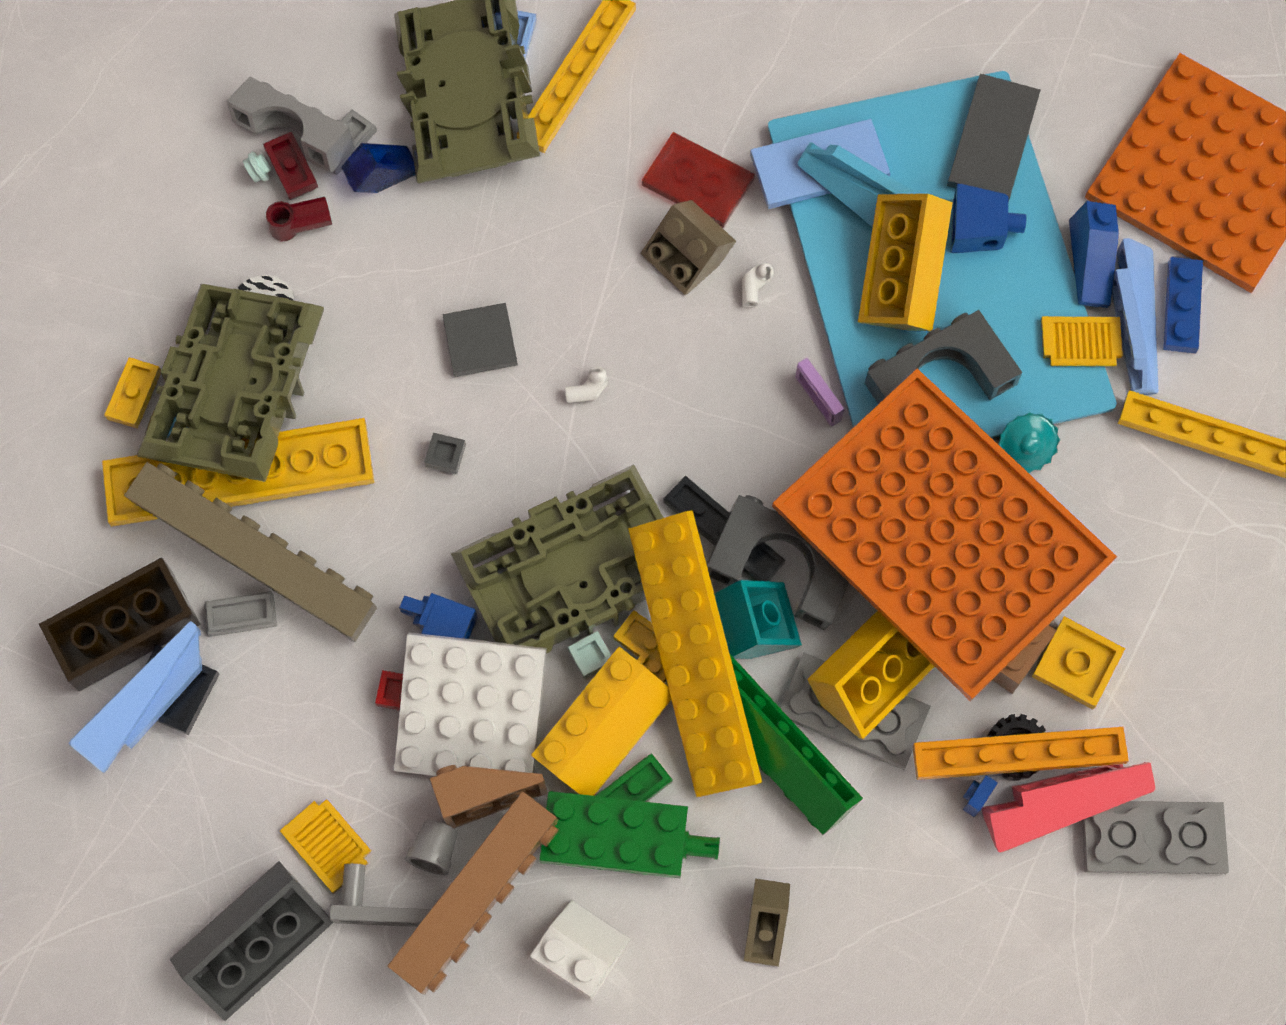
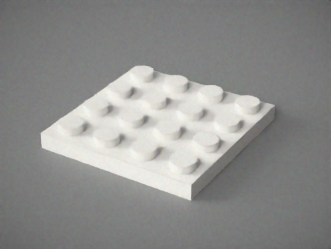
[394,633,547,776]

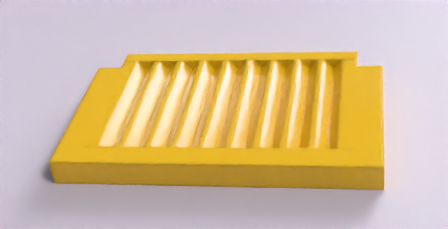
[1041,316,1123,366]
[280,799,372,894]

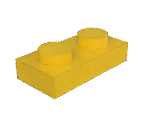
[104,357,161,429]

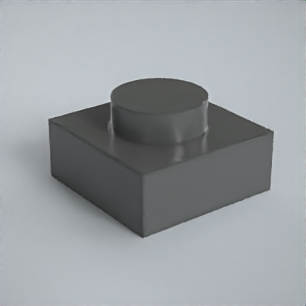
[424,433,466,474]

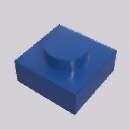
[963,775,998,817]

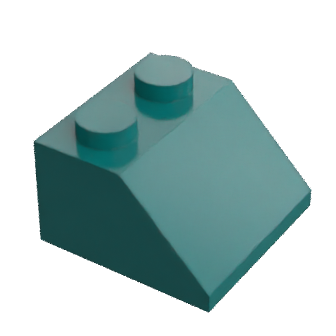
[714,580,802,659]

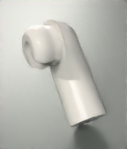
[741,263,774,308]

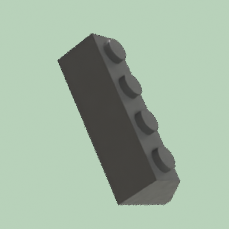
[170,861,334,1021]

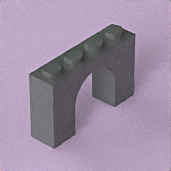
[865,310,1022,404]
[707,495,849,630]

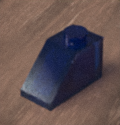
[341,143,416,193]

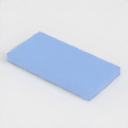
[750,119,890,209]

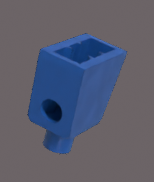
[951,184,1026,253]

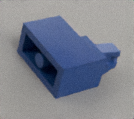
[399,593,478,639]

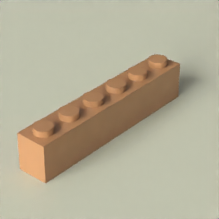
[387,792,559,995]

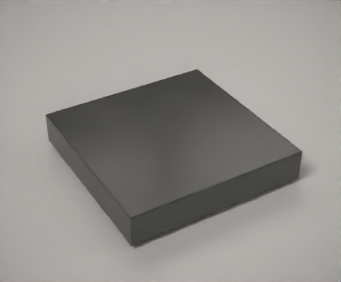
[442,303,518,377]

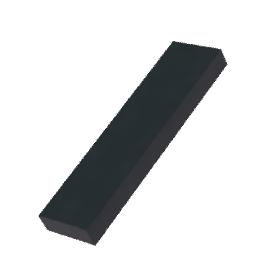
[663,475,786,581]

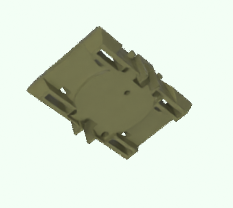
[394,0,540,183]
[137,284,324,482]
[451,464,664,654]

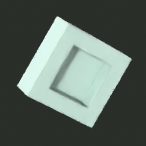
[568,631,611,679]

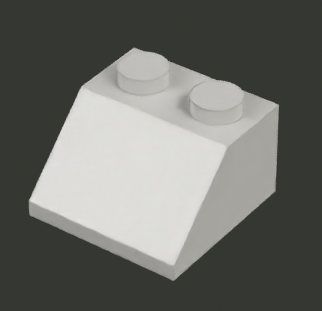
[530,900,631,1001]

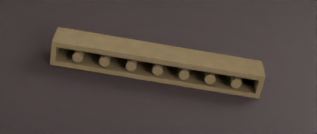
[124,462,377,642]

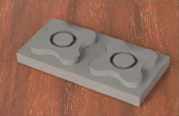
[780,652,931,770]
[1082,801,1229,874]

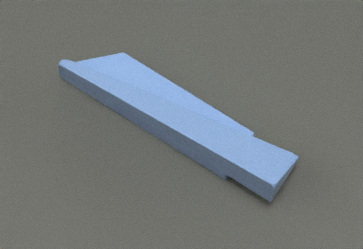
[1112,238,1159,395]
[69,621,202,773]

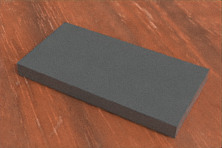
[947,73,1041,199]

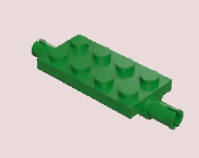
[540,791,720,879]

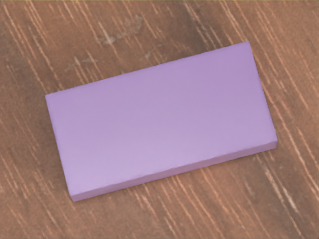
[795,358,844,426]

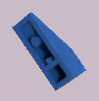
[1069,201,1119,308]

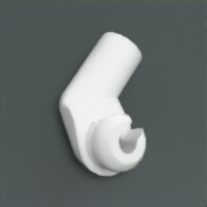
[565,366,609,403]

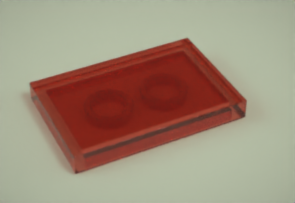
[642,132,755,228]

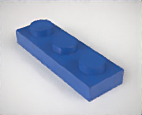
[1163,257,1203,354]

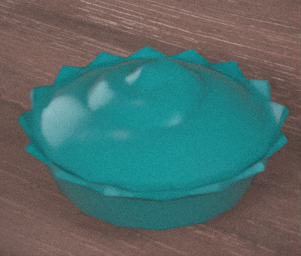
[998,412,1061,473]

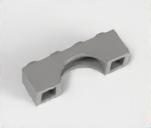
[227,77,354,173]

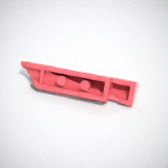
[981,762,1155,852]

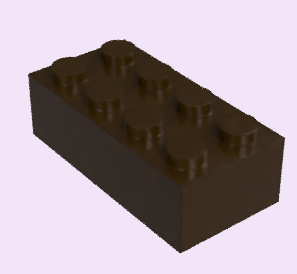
[39,557,201,691]

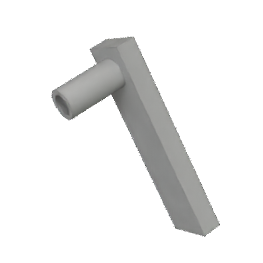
[330,864,431,927]

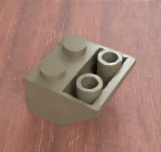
[640,200,736,295]

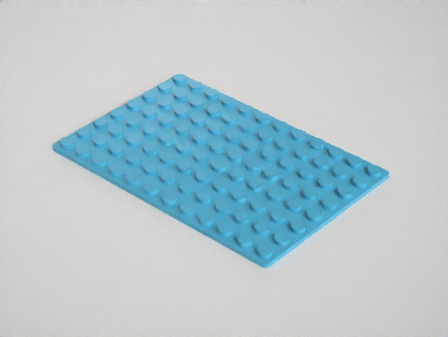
[768,71,1117,438]

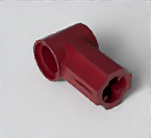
[266,196,332,241]

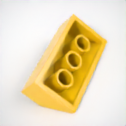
[858,193,953,332]
[807,611,934,739]
[531,646,671,796]

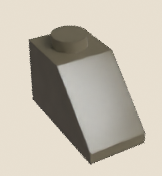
[743,878,790,967]

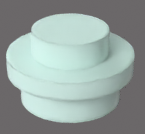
[243,151,271,183]

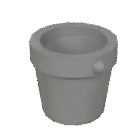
[405,820,458,875]

